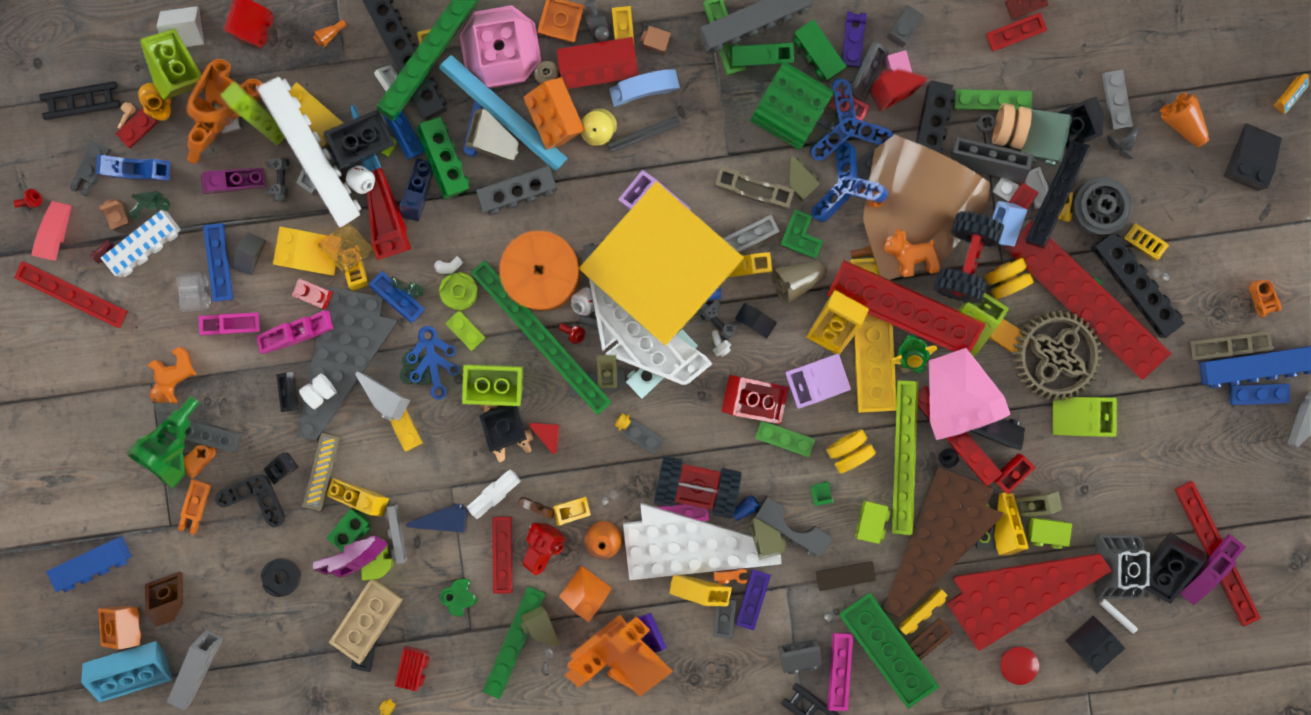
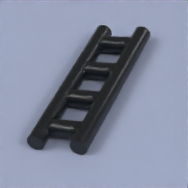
[39,81,121,120]
[781,683,840,715]

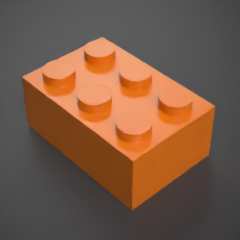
[523,78,585,150]

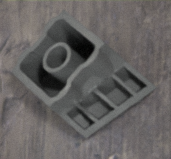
[1093,535,1150,599]

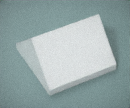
[156,6,204,47]

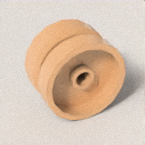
[992,103,1032,150]

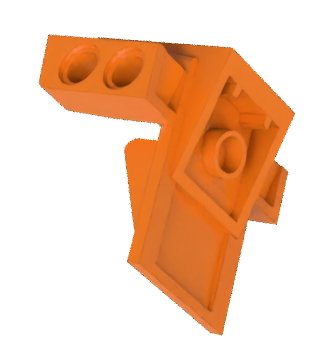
[564,615,673,697]

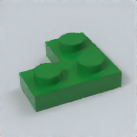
[780,209,823,259]

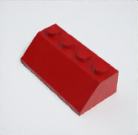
[557,37,639,89]
[869,68,927,112]

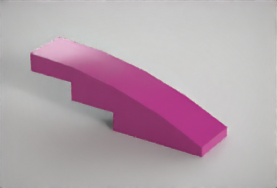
[256,310,333,354]

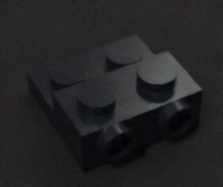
[479,406,527,452]

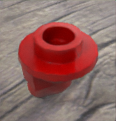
[13,189,42,208]
[558,323,585,344]

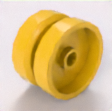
[983,258,1034,300]
[826,429,876,474]

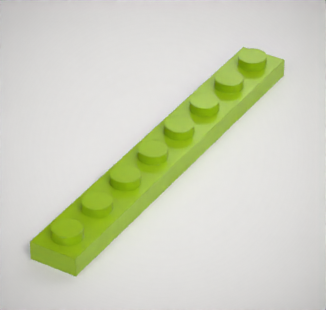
[892,380,918,535]

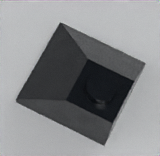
[1058,96,1104,149]

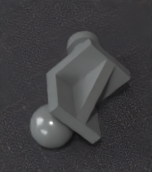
[583,0,611,41]

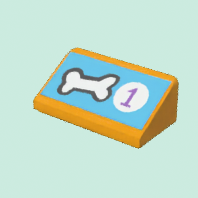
[1274,74,1309,114]

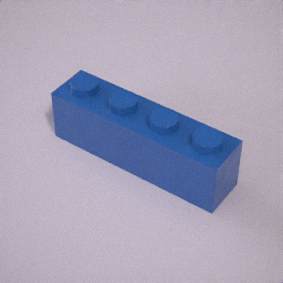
[46,536,132,593]

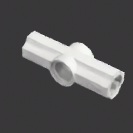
[467,469,521,519]

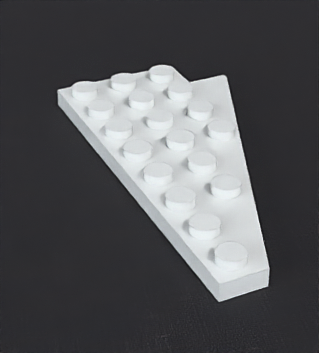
[623,503,782,580]

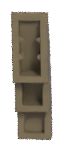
[1190,331,1273,360]

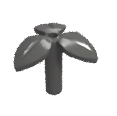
[1108,126,1141,159]

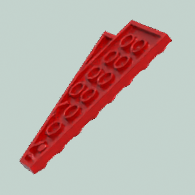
[947,553,1112,651]

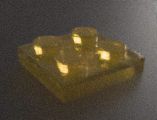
[318,223,373,274]

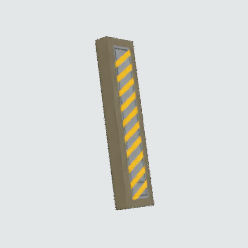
[302,432,341,512]

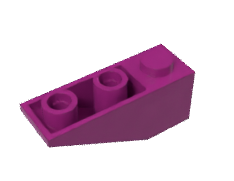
[200,168,266,195]

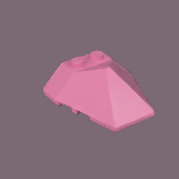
[929,348,1011,440]

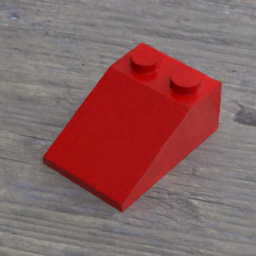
[224,0,274,50]
[721,374,789,424]

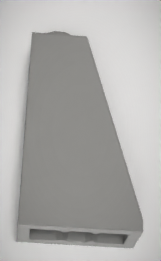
[167,630,223,710]

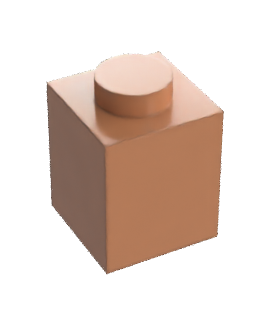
[641,26,671,55]

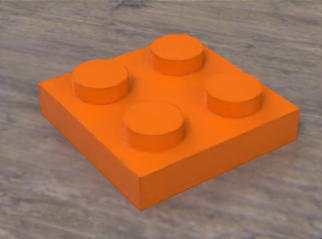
[537,0,585,44]

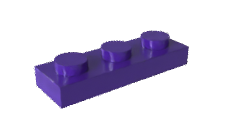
[735,569,771,630]

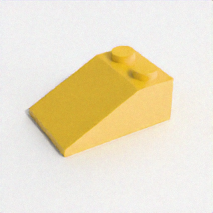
[288,82,343,149]
[273,226,341,276]
[806,290,869,355]

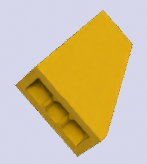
[669,575,732,606]

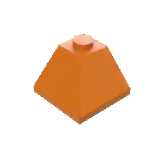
[559,565,612,622]

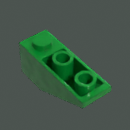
[731,42,794,66]

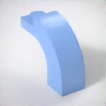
[609,70,680,107]

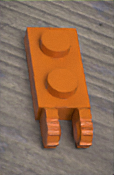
[178,479,212,535]

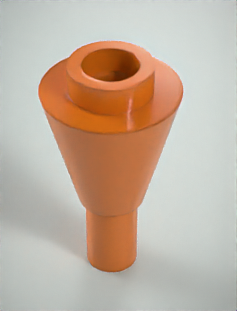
[313,19,347,48]

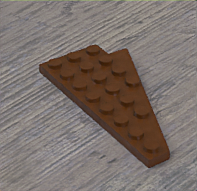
[883,467,1004,617]

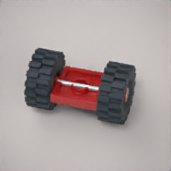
[933,211,1004,304]
[654,456,742,519]

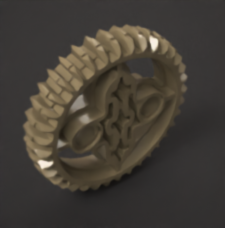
[1012,311,1103,401]

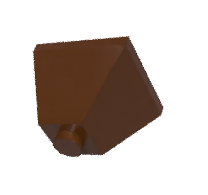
[145,571,183,627]

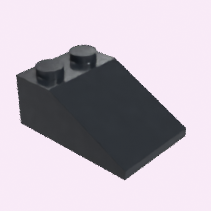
[324,110,395,172]
[1223,123,1282,191]
[1144,532,1205,604]

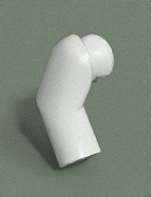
[434,256,464,274]

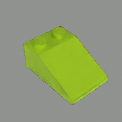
[140,28,202,100]

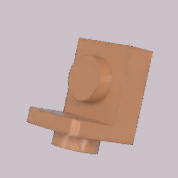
[99,199,131,230]

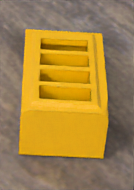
[1123,223,1169,261]
[339,247,369,291]

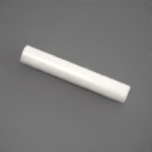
[1099,599,1138,634]

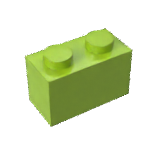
[855,500,890,544]
[1026,517,1072,549]

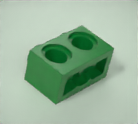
[326,508,372,553]

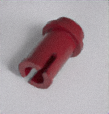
[90,240,115,264]

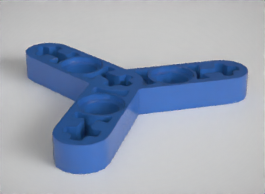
[810,78,893,161]
[811,141,888,223]

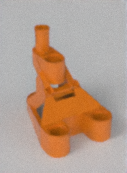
[187,59,263,164]

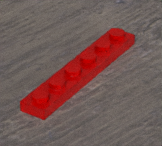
[14,261,128,328]
[918,385,1002,487]

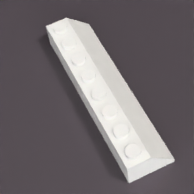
[257,77,361,227]

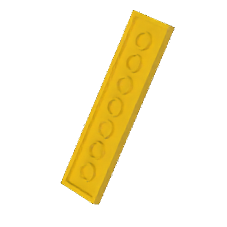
[850,258,897,413]

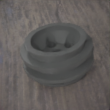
[1071,177,1132,236]

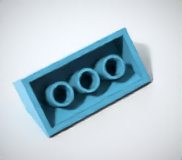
[81,641,172,703]

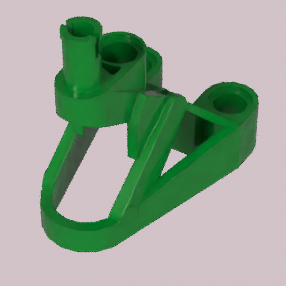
[126,396,200,489]

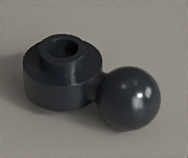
[939,448,960,468]

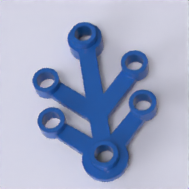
[406,326,459,400]

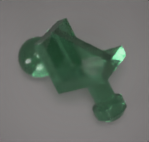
[128,190,170,219]

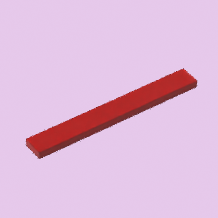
[1174,481,1261,627]

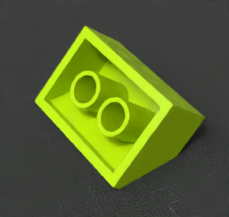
[462,364,524,406]

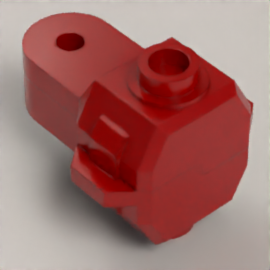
[522,523,566,575]

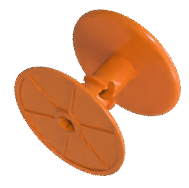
[500,231,581,311]

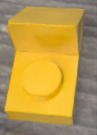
[553,497,591,526]

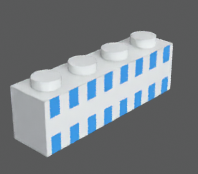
[101,210,181,277]

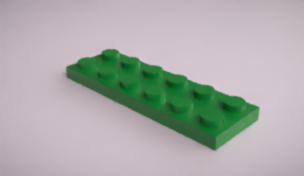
[839,592,939,709]

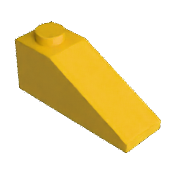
[994,493,1029,555]

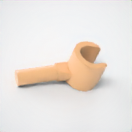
[118,102,136,129]

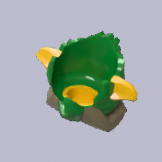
[891,335,937,374]

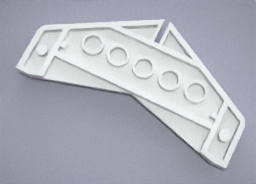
[589,278,712,385]

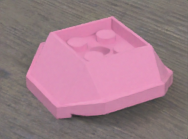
[459,5,542,89]

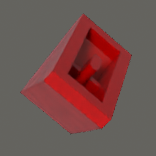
[529,422,560,455]

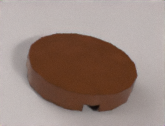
[518,497,555,519]

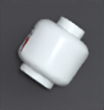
[346,165,375,194]
[571,287,595,316]

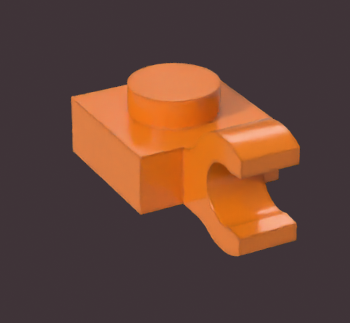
[713,568,747,584]

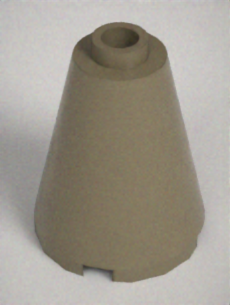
[771,260,827,304]

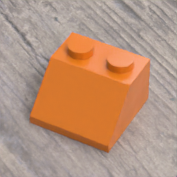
[98,606,142,649]

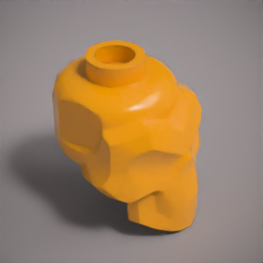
[138,83,171,121]

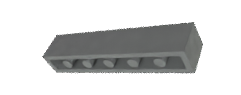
[698,0,814,53]

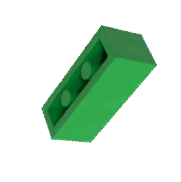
[793,19,847,83]

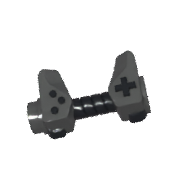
[264,158,289,201]
[698,300,741,340]

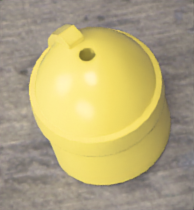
[581,108,617,146]

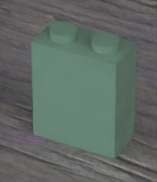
[1021,109,1072,166]

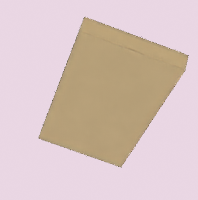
[329,580,403,664]

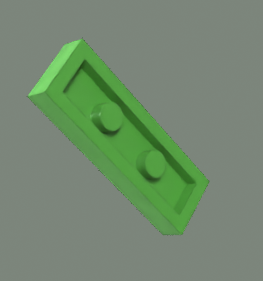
[755,421,815,457]

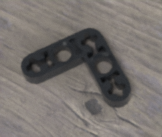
[215,474,285,527]

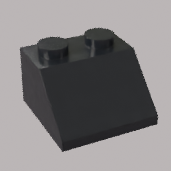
[1065,616,1126,674]

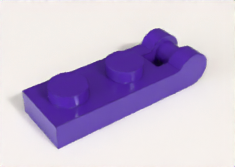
[842,12,866,68]

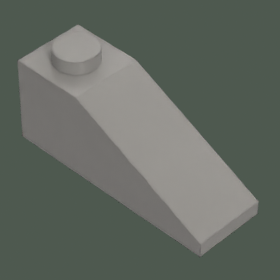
[355,371,411,421]
[1287,391,1311,448]

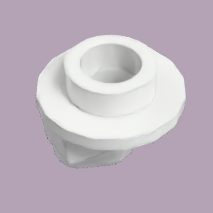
[712,330,731,357]

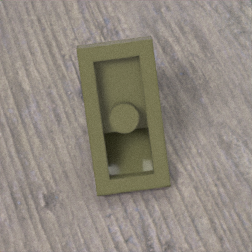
[597,355,617,388]

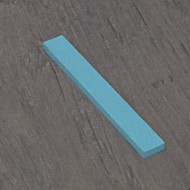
[439,55,568,171]

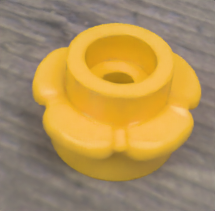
[614,413,631,431]
[379,699,396,715]

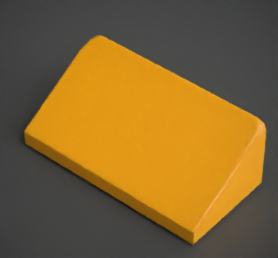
[989,319,1030,356]

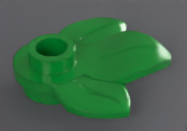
[439,579,477,617]

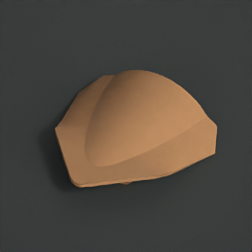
[863,135,990,280]

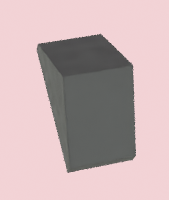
[233,233,267,275]

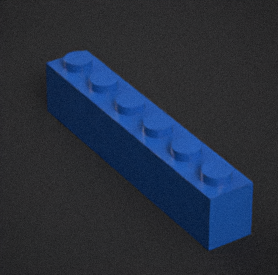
[1199,346,1311,388]

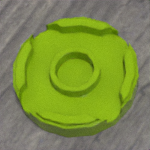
[439,272,478,310]

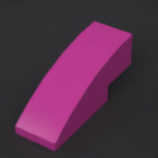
[198,312,260,336]

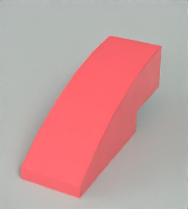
[31,201,72,261]

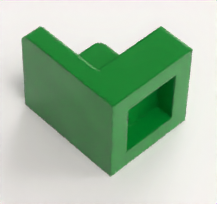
[809,482,834,506]

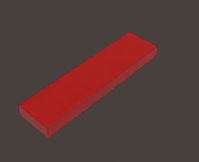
[492,516,513,594]

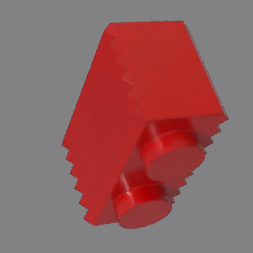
[993,453,1035,494]
[394,646,430,691]

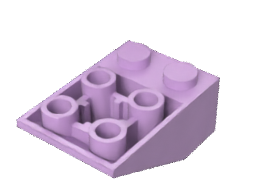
[618,170,691,211]
[784,353,851,409]

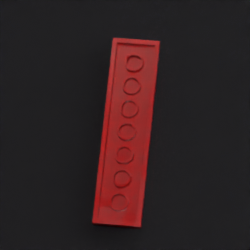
[827,260,986,353]

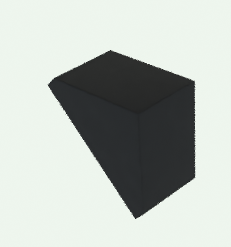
[735,303,777,339]

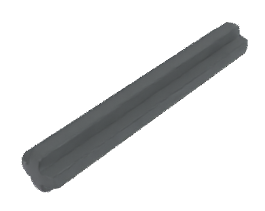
[608,116,680,153]

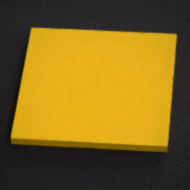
[578,181,744,346]

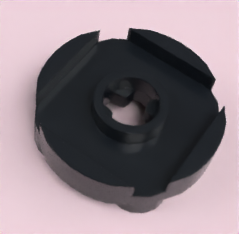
[261,558,301,597]

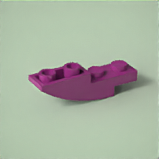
[1179,534,1246,605]
[313,536,387,578]

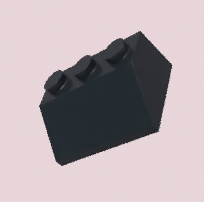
[970,418,1025,451]

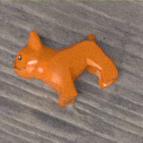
[883,229,940,277]
[147,347,196,404]

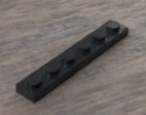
[1025,140,1091,249]

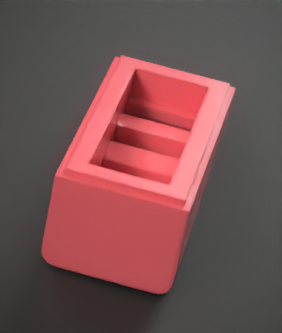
[826,88,869,120]

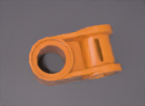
[1249,280,1282,318]
[184,445,216,478]

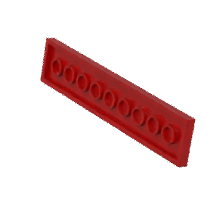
[1004,220,1171,380]

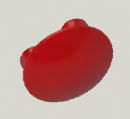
[1000,647,1039,685]

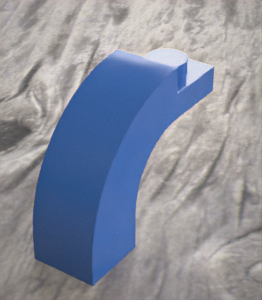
[96,155,171,181]

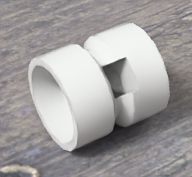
[299,373,337,409]

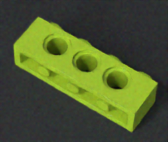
[220,82,286,146]

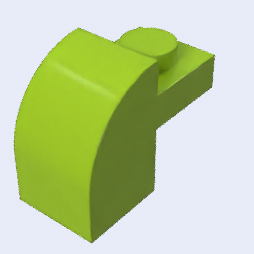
[361,538,395,581]

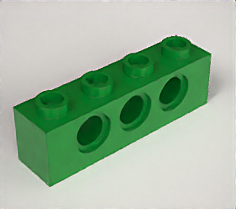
[416,117,470,200]

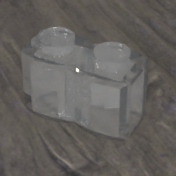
[176,272,211,313]

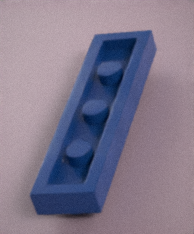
[203,223,234,302]

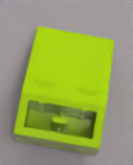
[958,293,1009,357]
[1052,397,1117,437]

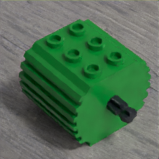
[750,62,835,151]

